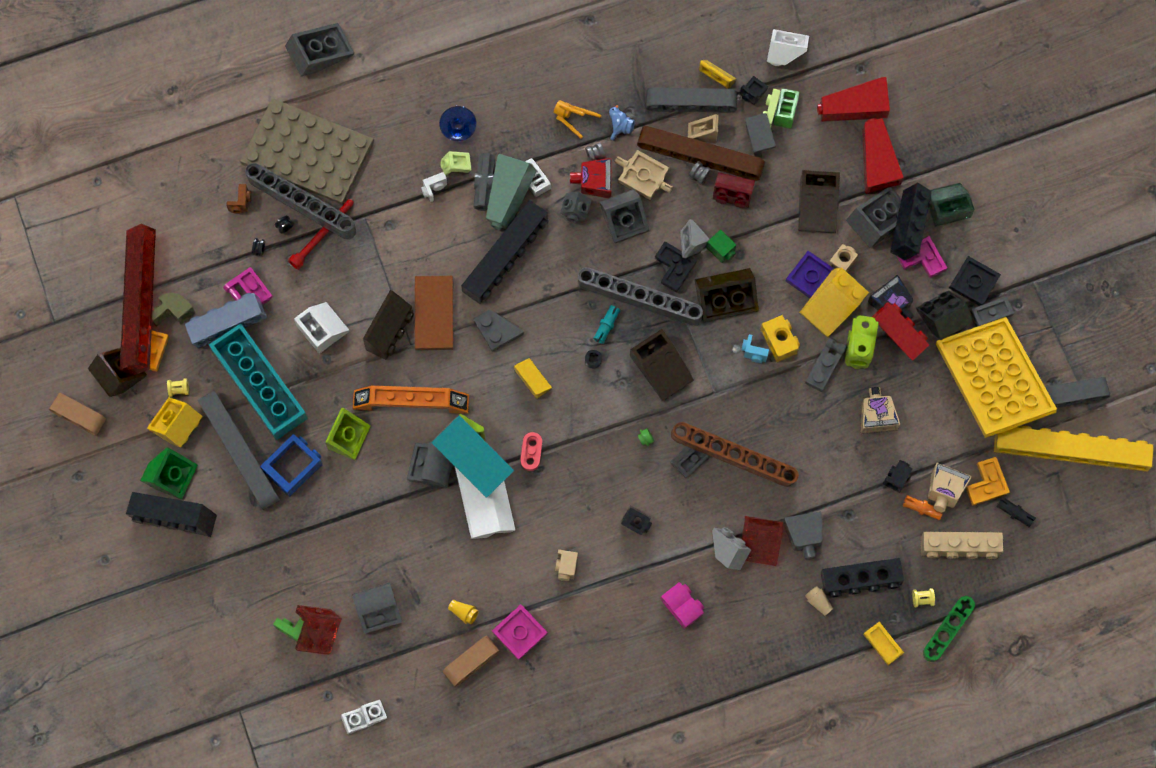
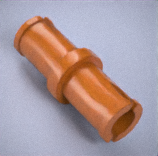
[903,495,943,520]

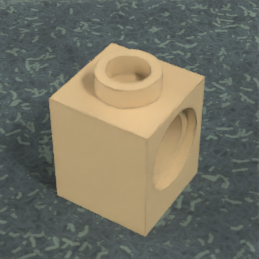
[828,244,858,272]

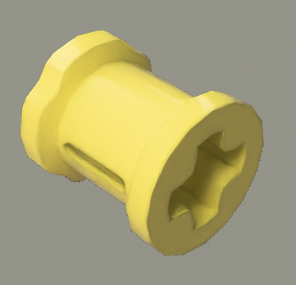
[167,378,189,397]
[912,588,935,607]

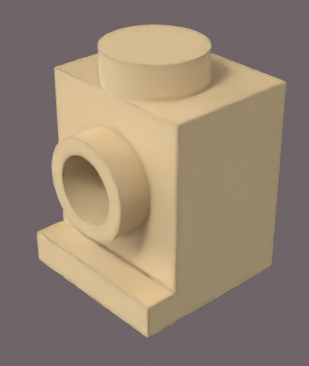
[555,549,578,581]

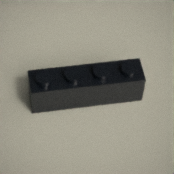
[890,182,932,261]

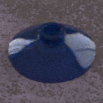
[439,106,477,141]

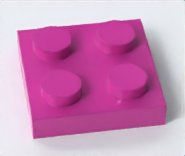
[492,604,548,660]

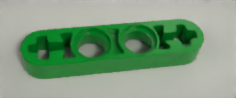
[923,596,975,662]

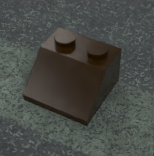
[88,346,147,397]

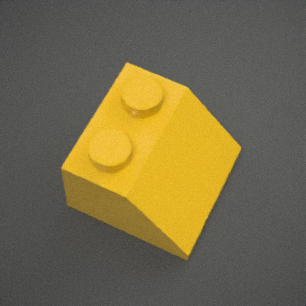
[147,397,203,448]

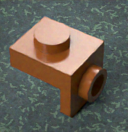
[226,184,251,214]

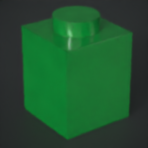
[706,229,736,263]

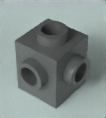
[560,192,591,222]

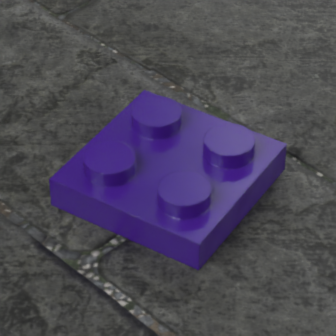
[785,251,834,298]

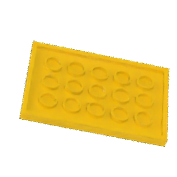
[936,317,1057,438]

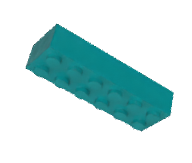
[209,323,308,441]

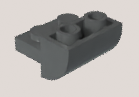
[407,442,453,488]
[352,582,402,634]

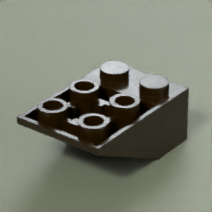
[798,170,840,233]
[630,329,694,401]

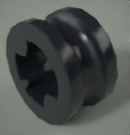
[275,215,294,234]
[252,238,265,256]
[585,350,602,369]

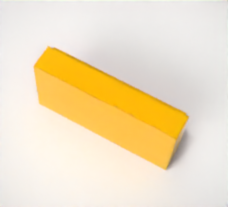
[863,622,904,665]

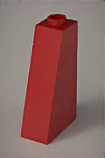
[817,77,890,122]
[863,118,904,194]

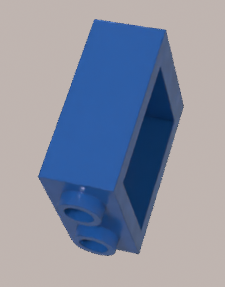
[260,434,323,497]

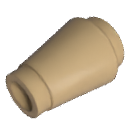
[805,586,833,616]

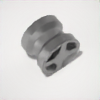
[585,142,606,161]
[689,161,711,185]

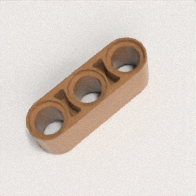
[49,393,107,436]
[442,636,500,687]

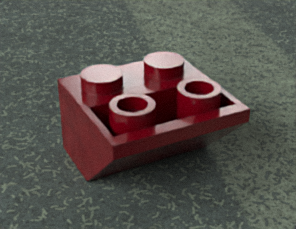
[713,172,755,208]

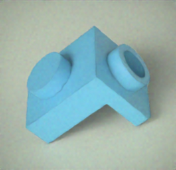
[741,334,769,363]

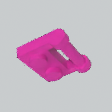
[223,267,273,305]

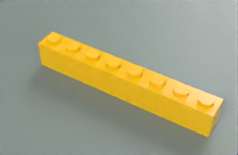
[994,426,1153,472]

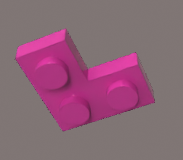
[897,236,947,278]

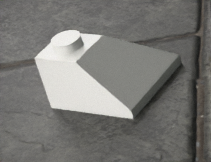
[767,29,809,66]

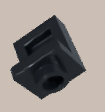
[740,76,768,105]

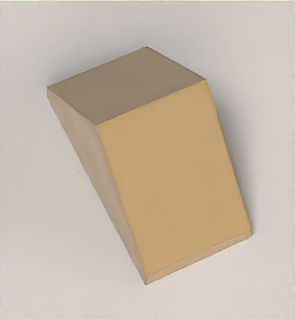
[688,114,719,143]

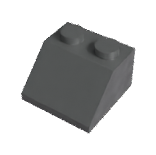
[600,189,649,243]

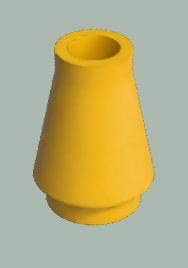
[448,600,479,624]

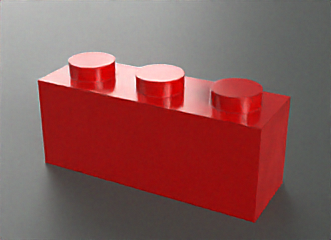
[872,302,929,361]

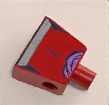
[570,158,611,198]

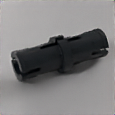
[996,497,1036,528]

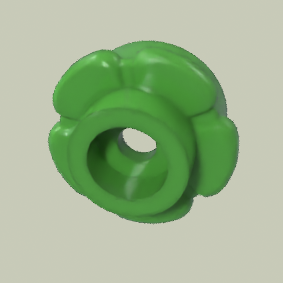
[638,428,654,446]

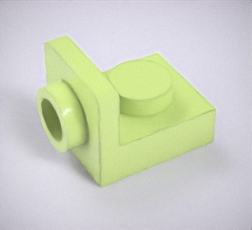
[441,151,471,176]

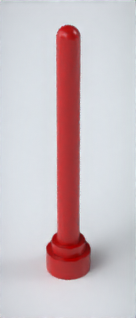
[288,199,354,270]

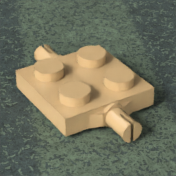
[614,150,673,200]

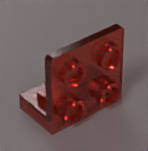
[742,516,783,566]
[295,605,342,655]

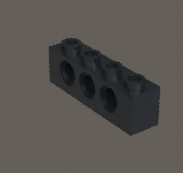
[821,558,904,598]

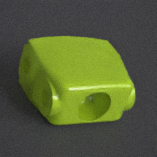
[845,315,878,369]

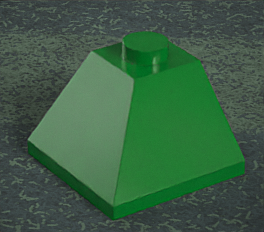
[140,447,198,499]

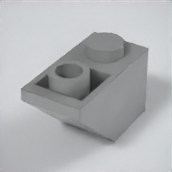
[712,527,751,570]

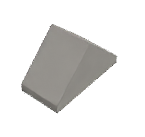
[680,219,709,258]

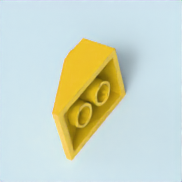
[799,267,869,337]

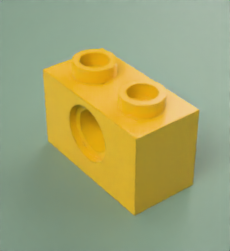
[760,315,800,362]

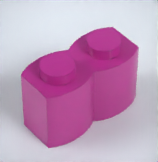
[660,582,704,629]

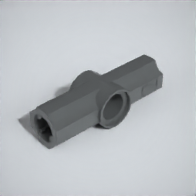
[473,153,495,211]

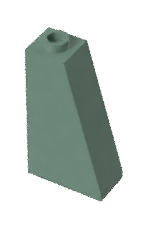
[486,154,537,230]

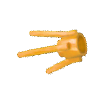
[554,100,601,139]

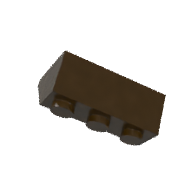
[695,268,759,322]
[363,290,414,360]

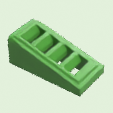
[774,88,800,128]

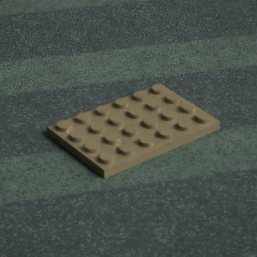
[240,98,374,205]

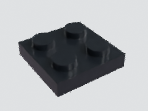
[949,256,1001,306]

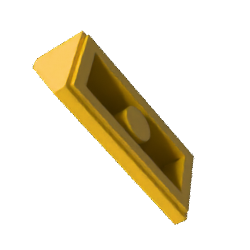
[699,60,736,89]
[514,358,552,399]

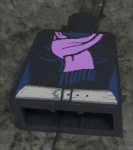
[868,275,914,319]

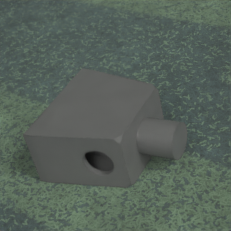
[783,511,823,560]

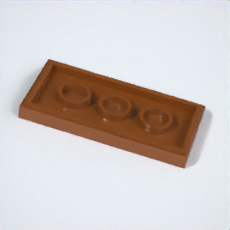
[415,276,453,350]

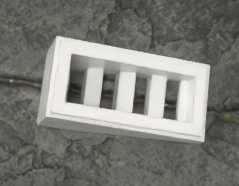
[525,158,551,198]

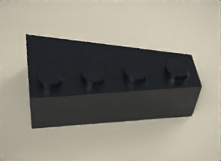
[126,492,217,537]

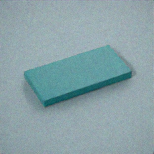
[431,415,514,498]

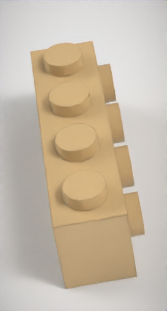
[920,532,1003,559]

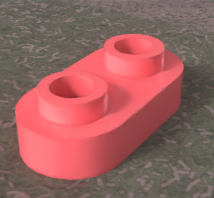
[521,432,542,471]

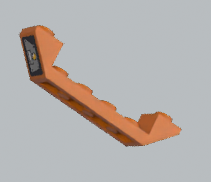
[353,386,469,414]

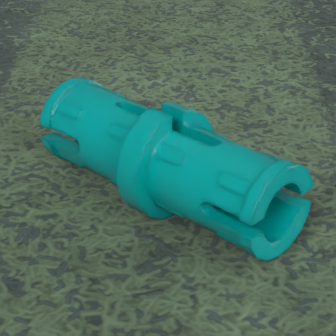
[593,305,621,344]

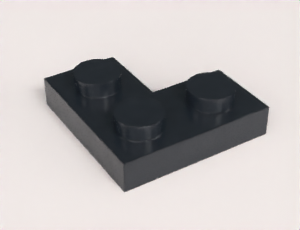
[655,242,697,293]

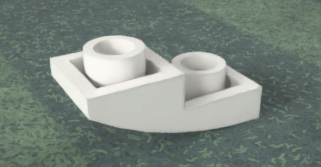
[341,700,387,734]

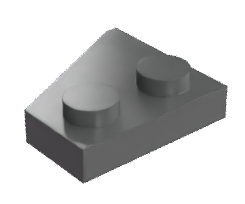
[473,309,524,352]

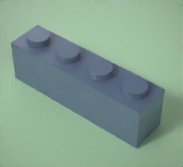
[185,293,267,348]

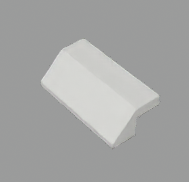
[455,467,515,539]

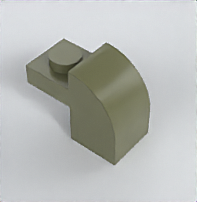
[149,293,195,326]

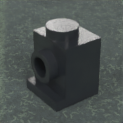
[883,460,913,493]
[621,505,652,535]

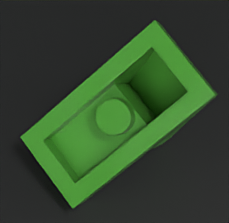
[273,615,310,648]

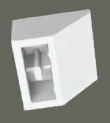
[294,302,349,354]

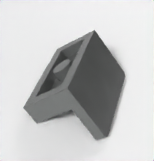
[745,113,775,157]

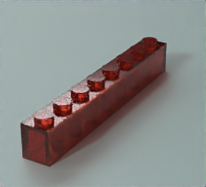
[120,224,156,375]

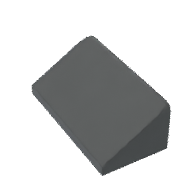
[670,437,709,478]

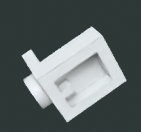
[421,172,447,202]

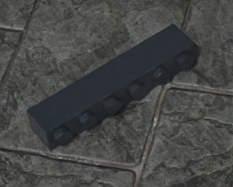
[461,200,549,304]

